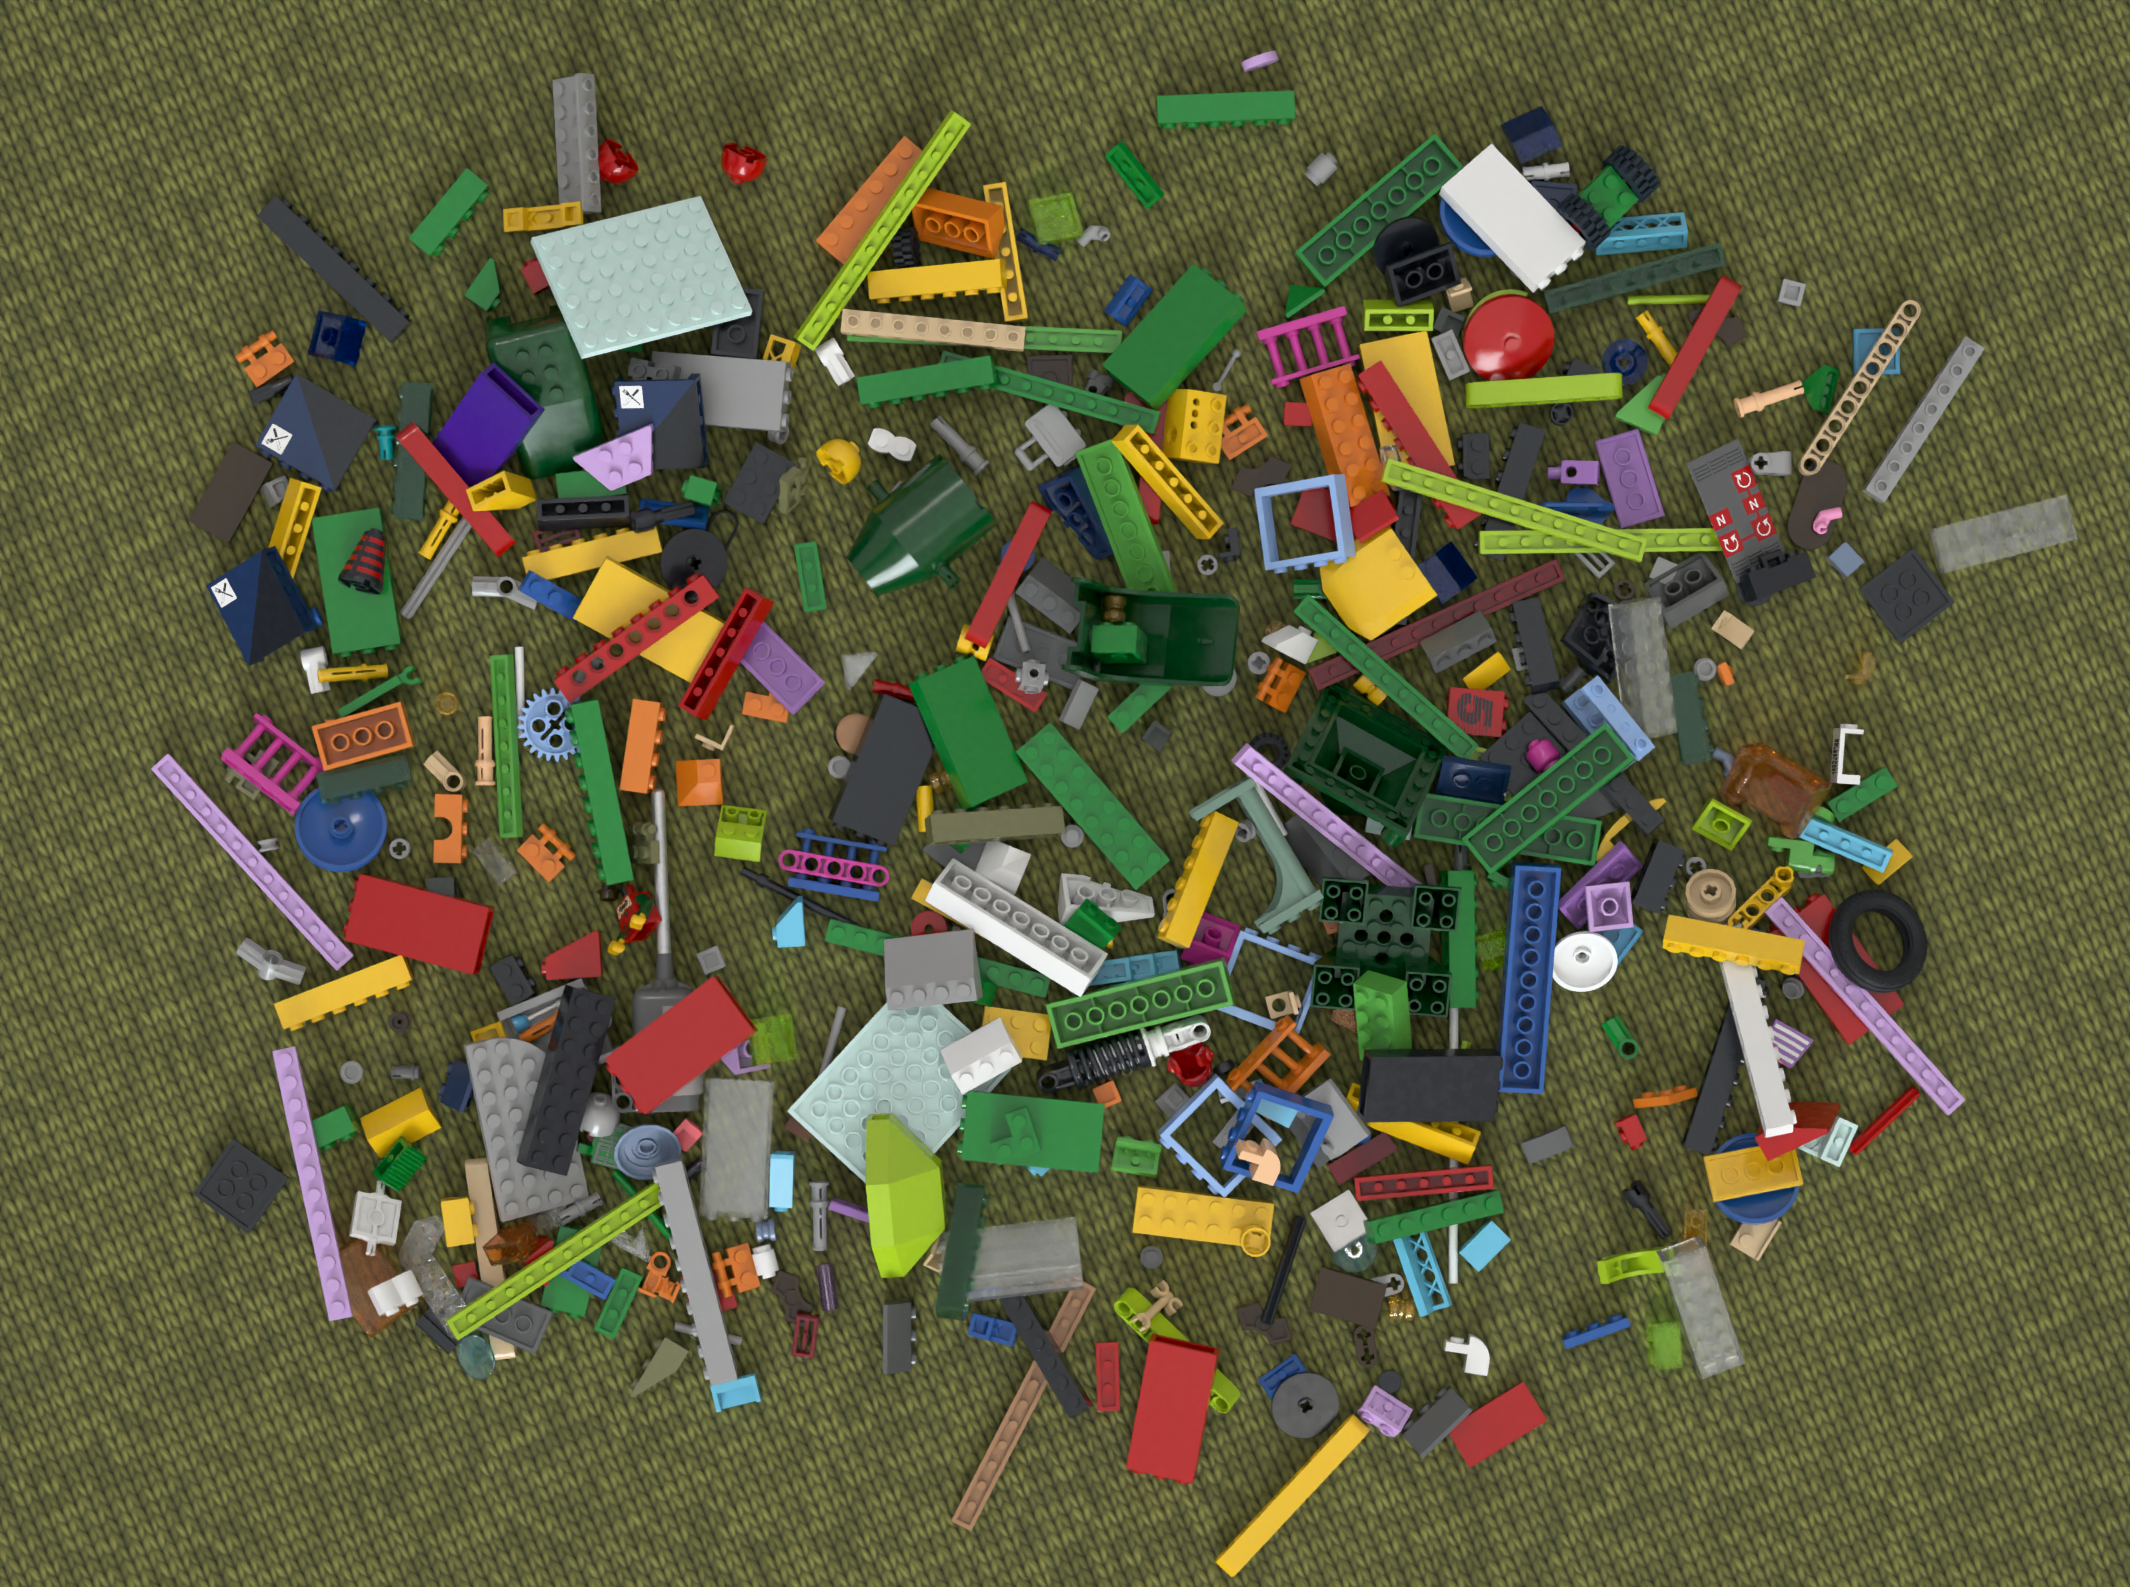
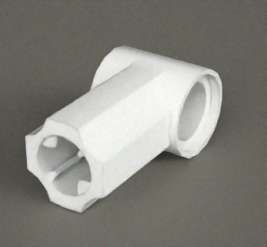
[815,337,855,386]
[300,646,331,694]

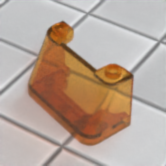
[1719,743,1832,839]
[339,1237,421,1338]

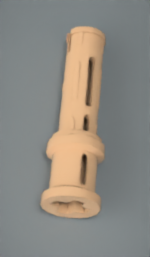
[1733,380,1804,418]
[475,716,496,786]

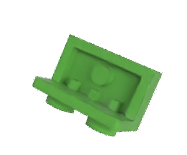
[1111,1136,1162,1178]

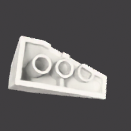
[1058,873,1155,926]

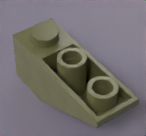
[630,1335,690,1397]

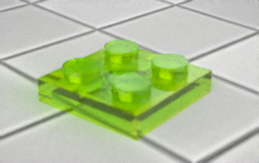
[1027,192,1084,246]
[749,1014,797,1066]

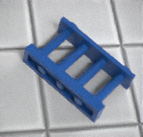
[788,828,888,901]

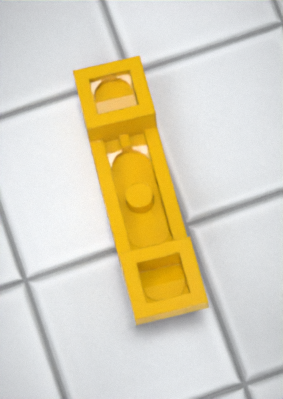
[503,201,584,232]
[1596,798,1666,862]

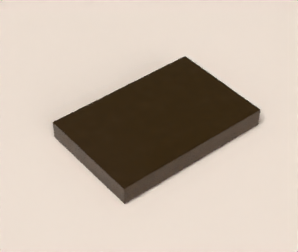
[1310,1266,1388,1329]

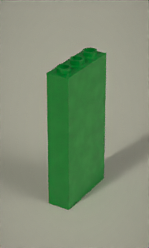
[1102,264,1247,411]
[312,508,403,658]
[908,655,1028,809]
[957,1090,1105,1173]

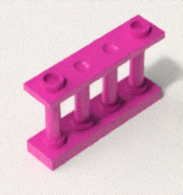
[1256,306,1360,388]
[221,713,329,816]

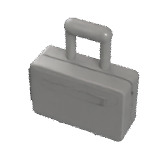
[1015,404,1086,471]

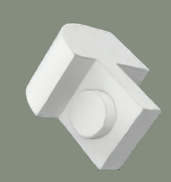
[1443,1334,1490,1376]

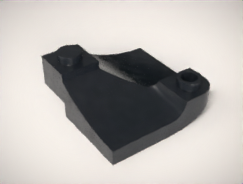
[1560,593,1648,685]

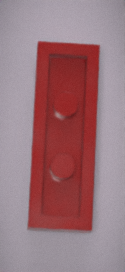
[981,658,1047,713]
[1096,1341,1120,1411]

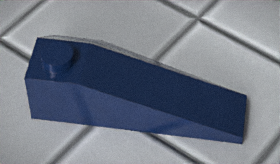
[1037,465,1114,560]

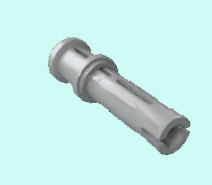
[930,415,990,477]
[809,1180,830,1251]

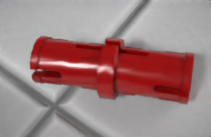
[872,678,916,703]

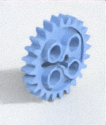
[517,688,580,762]

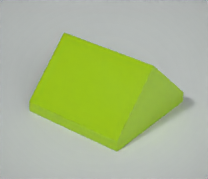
[1692,798,1752,851]

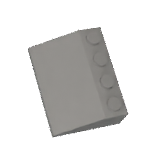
[884,929,983,1011]

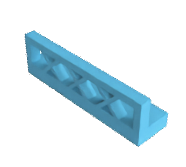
[1595,212,1688,255]
[1798,815,1893,873]
[1393,1232,1452,1317]

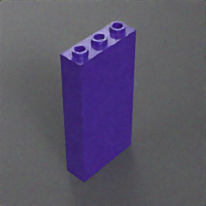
[432,362,545,488]

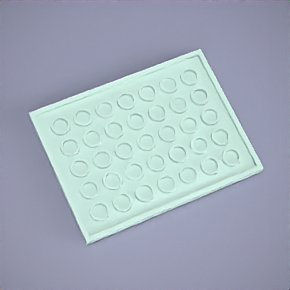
[531,196,752,359]
[787,1002,1012,1184]

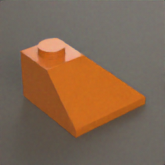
[676,759,724,806]

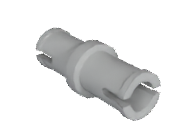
[556,1192,603,1226]

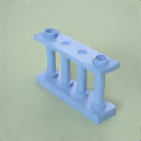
[1561,675,1655,772]

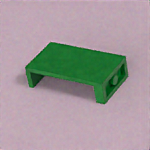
[1063,898,1122,950]
[540,1224,603,1319]

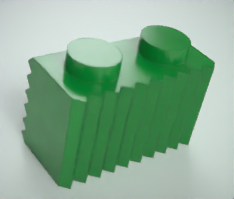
[372,1136,427,1192]

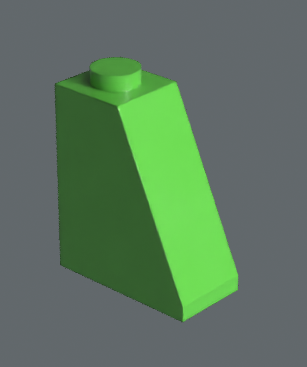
[1613,373,1666,436]

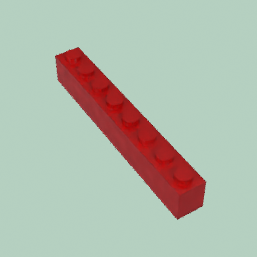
[1356,360,1481,530]

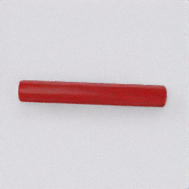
[1849,1086,1920,1155]

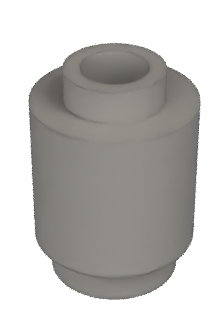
[1304,152,1338,186]

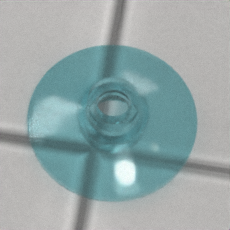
[1331,1234,1377,1272]
[458,1335,495,1380]

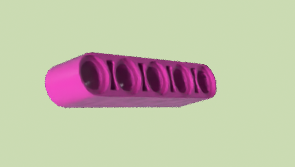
[779,849,890,886]

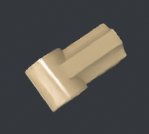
[423,750,467,792]

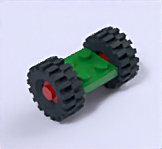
[1555,145,1660,251]

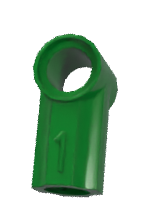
[1293,579,1329,600]
[1601,1014,1639,1059]

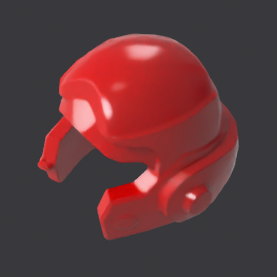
[1166,1042,1214,1087]

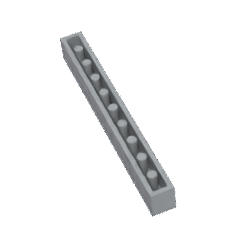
[652,1157,739,1386]

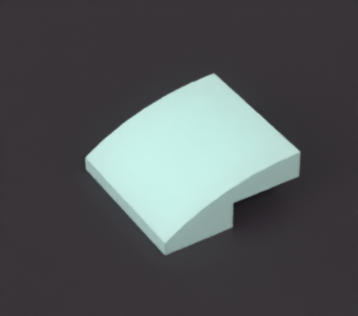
[1798,1116,1858,1167]

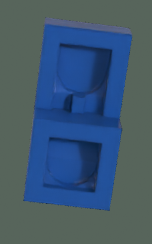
[967,1312,1018,1347]

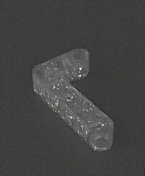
[399,1215,476,1338]

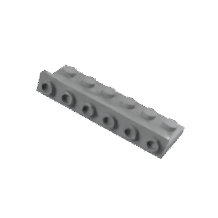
[553,73,601,215]

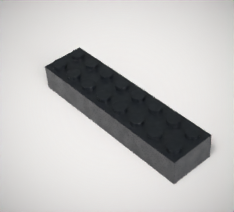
[516,984,616,1176]

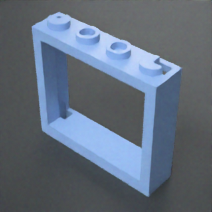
[1254,474,1356,574]
[1217,927,1322,1034]
[1158,1073,1282,1198]

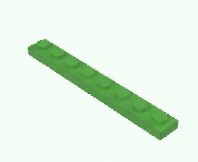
[490,654,523,838]

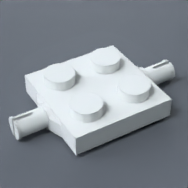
[349,1180,402,1256]

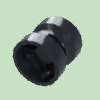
[1548,403,1573,426]

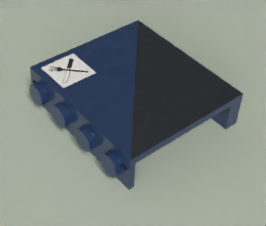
[612,373,709,469]
[255,374,378,493]
[206,546,318,666]

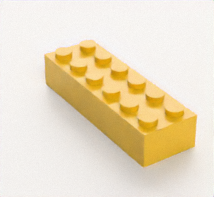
[1132,1185,1274,1246]

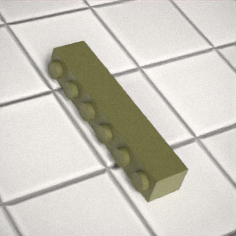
[925,803,1065,846]

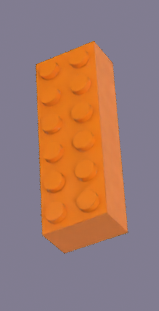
[816,136,922,265]
[1299,364,1390,508]

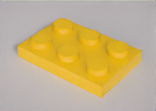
[981,1006,1051,1061]

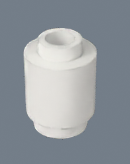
[752,1244,779,1279]

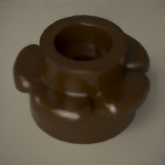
[597,885,620,902]
[389,1011,411,1033]

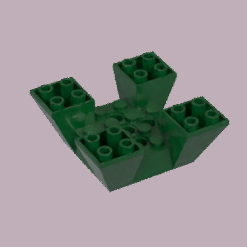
[1310,877,1461,1018]

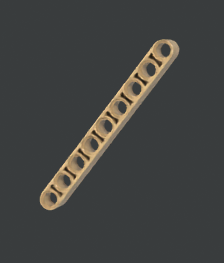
[1798,300,1921,476]
[465,1157,517,1361]

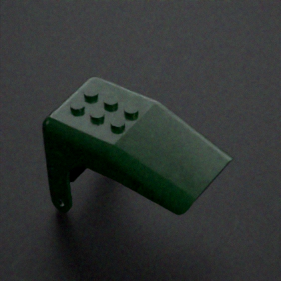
[485,305,608,479]
[1061,577,1240,686]

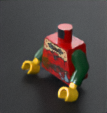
[608,884,662,956]

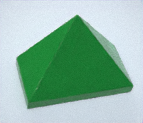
[1284,285,1325,320]
[1801,365,1840,415]

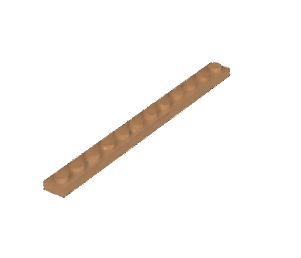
[951,1277,1096,1531]

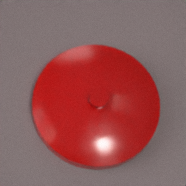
[1463,294,1554,381]

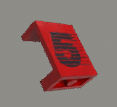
[1446,687,1508,737]

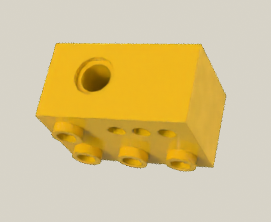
[1162,389,1227,464]

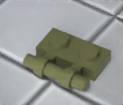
[778,457,809,515]
[223,744,280,800]
[628,822,659,864]

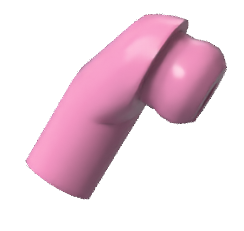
[1813,507,1842,534]

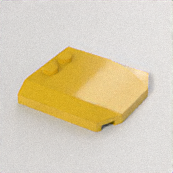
[1320,525,1438,641]

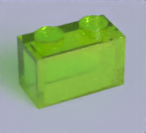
[1646,1320,1683,1370]

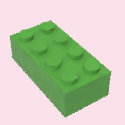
[1353,970,1412,1061]

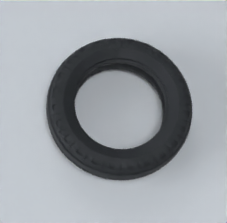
[1828,890,1927,993]

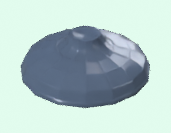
[614,1124,681,1180]

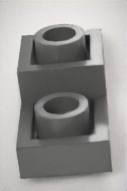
[1521,1124,1574,1164]

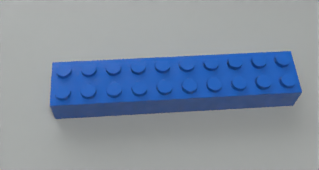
[1497,861,1561,1094]

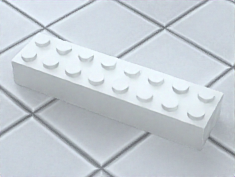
[925,858,1108,997]

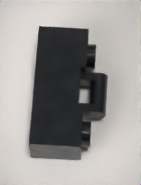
[1739,549,1816,602]

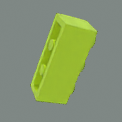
[1362,300,1434,331]

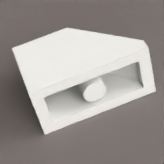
[1261,625,1318,664]

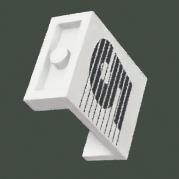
[1830,724,1864,785]

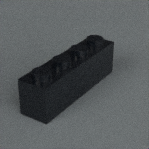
[537,495,631,531]
[1509,597,1559,694]

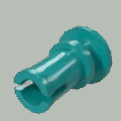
[374,425,397,460]

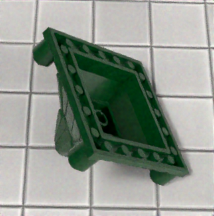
[1283,683,1448,846]

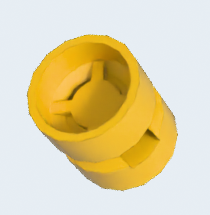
[955,624,995,661]
[1353,674,1387,706]
[1240,1224,1270,1257]

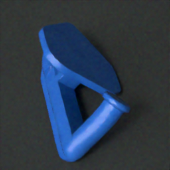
[1539,488,1615,525]

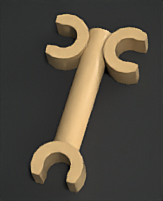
[1131,1280,1183,1332]

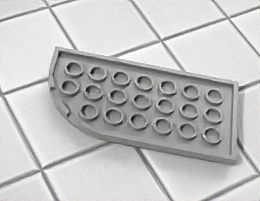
[464,1037,589,1222]

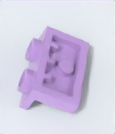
[1356,1385,1413,1437]

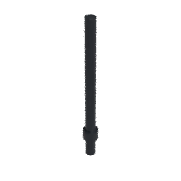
[740,866,862,926]

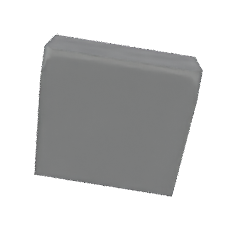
[261,475,289,507]
[1155,1083,1190,1117]

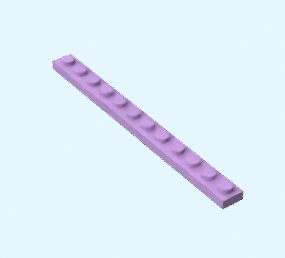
[1232,743,1422,888]
[151,753,354,971]
[1763,897,1965,1115]
[272,1046,353,1321]

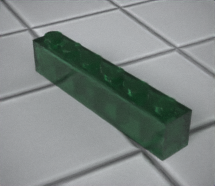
[391,382,434,522]
[935,1183,990,1321]

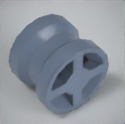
[755,1218,777,1243]

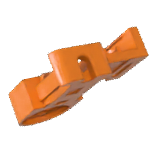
[638,1251,681,1303]

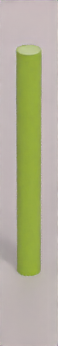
[1627,294,1710,305]

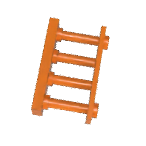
[1225,1014,1331,1121]

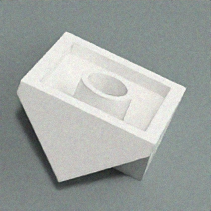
[975,841,1031,895]

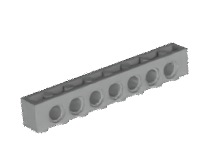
[1861,336,1985,503]

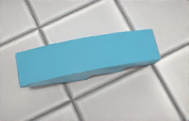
[1089,950,1182,986]

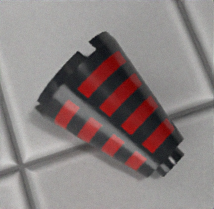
[338,528,387,595]

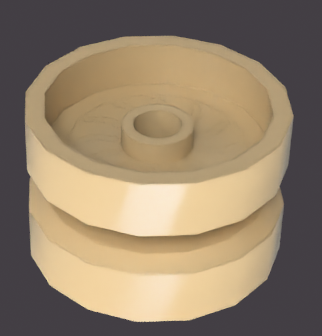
[1685,869,1736,925]

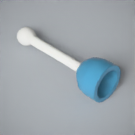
[510,998,561,1034]

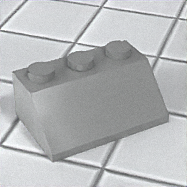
[1296,1078,1371,1160]

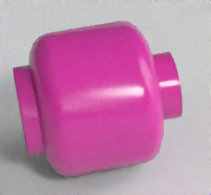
[1526,739,1560,772]

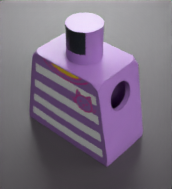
[1769,1018,1814,1069]

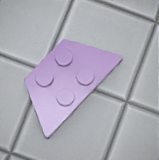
[573,423,654,491]

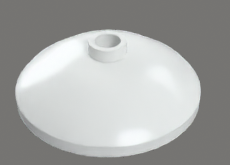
[1553,931,1618,992]

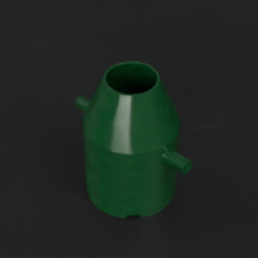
[846,453,998,596]

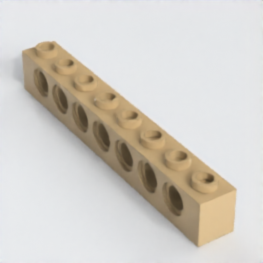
[840,309,1026,352]

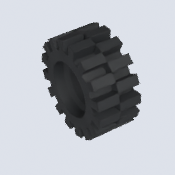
[893,227,921,269]
[1249,732,1289,769]

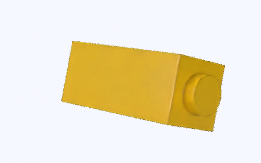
[466,471,537,511]

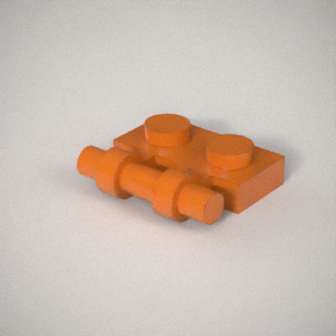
[235,330,295,388]
[1221,404,1268,461]
[1255,657,1306,713]
[517,823,576,882]
[711,1243,761,1298]

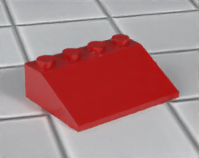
[1755,1102,1841,1161]

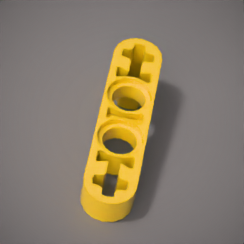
[1727,866,1794,930]

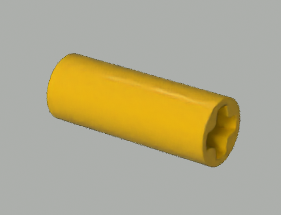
[916,785,934,832]

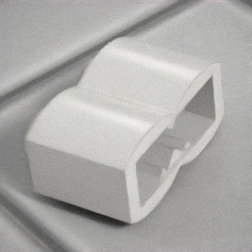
[868,428,917,462]
[367,1270,423,1317]

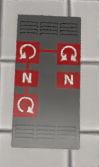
[1687,439,1785,584]

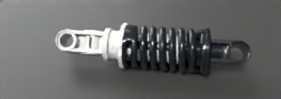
[1036,1015,1211,1093]

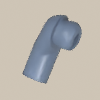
[1711,747,1739,779]

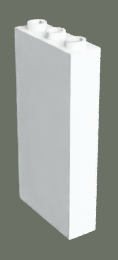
[1439,143,1586,292]

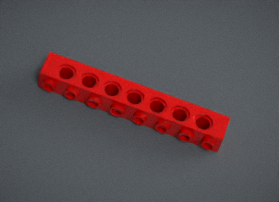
[554,572,720,703]

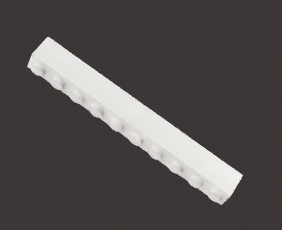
[1719,922,1797,1138]

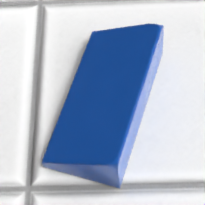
[1104,274,1152,327]
[1258,1354,1308,1400]

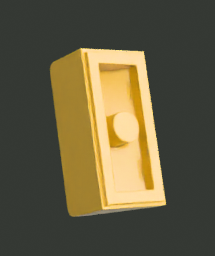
[1461,651,1511,690]
[1861,839,1913,885]

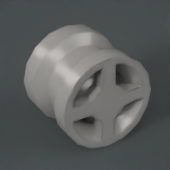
[1247,651,1270,674]

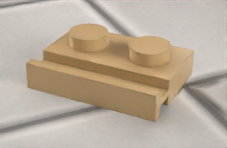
[1729,1219,1782,1261]

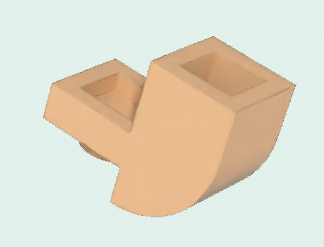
[1235,1138,1280,1186]

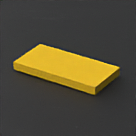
[1703,1146,1803,1202]

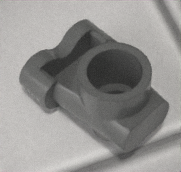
[1084,369,1115,396]

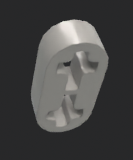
[1368,1273,1404,1297]

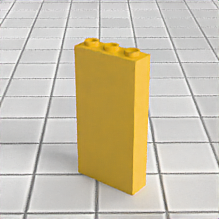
[1358,331,1455,467]
[573,556,726,683]

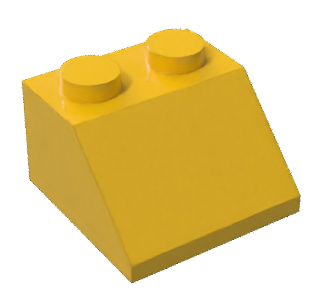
[441,1196,478,1247]

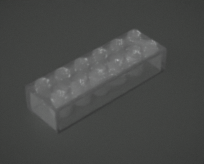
[1929,495,2078,574]
[1608,597,1678,739]
[1657,1236,1745,1379]

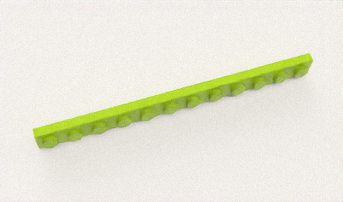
[794,110,971,351]
[1380,458,1647,562]
[1478,528,1722,554]
[445,1182,661,1340]

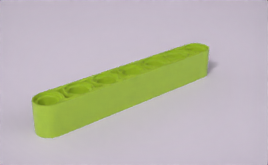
[1465,373,1623,409]
[1114,1288,1240,1413]

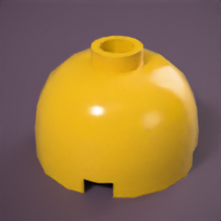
[816,439,861,484]

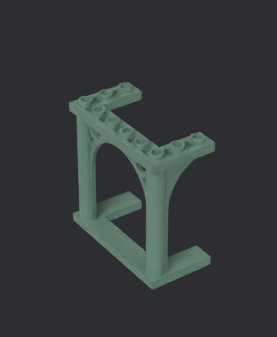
[1188,776,1324,935]

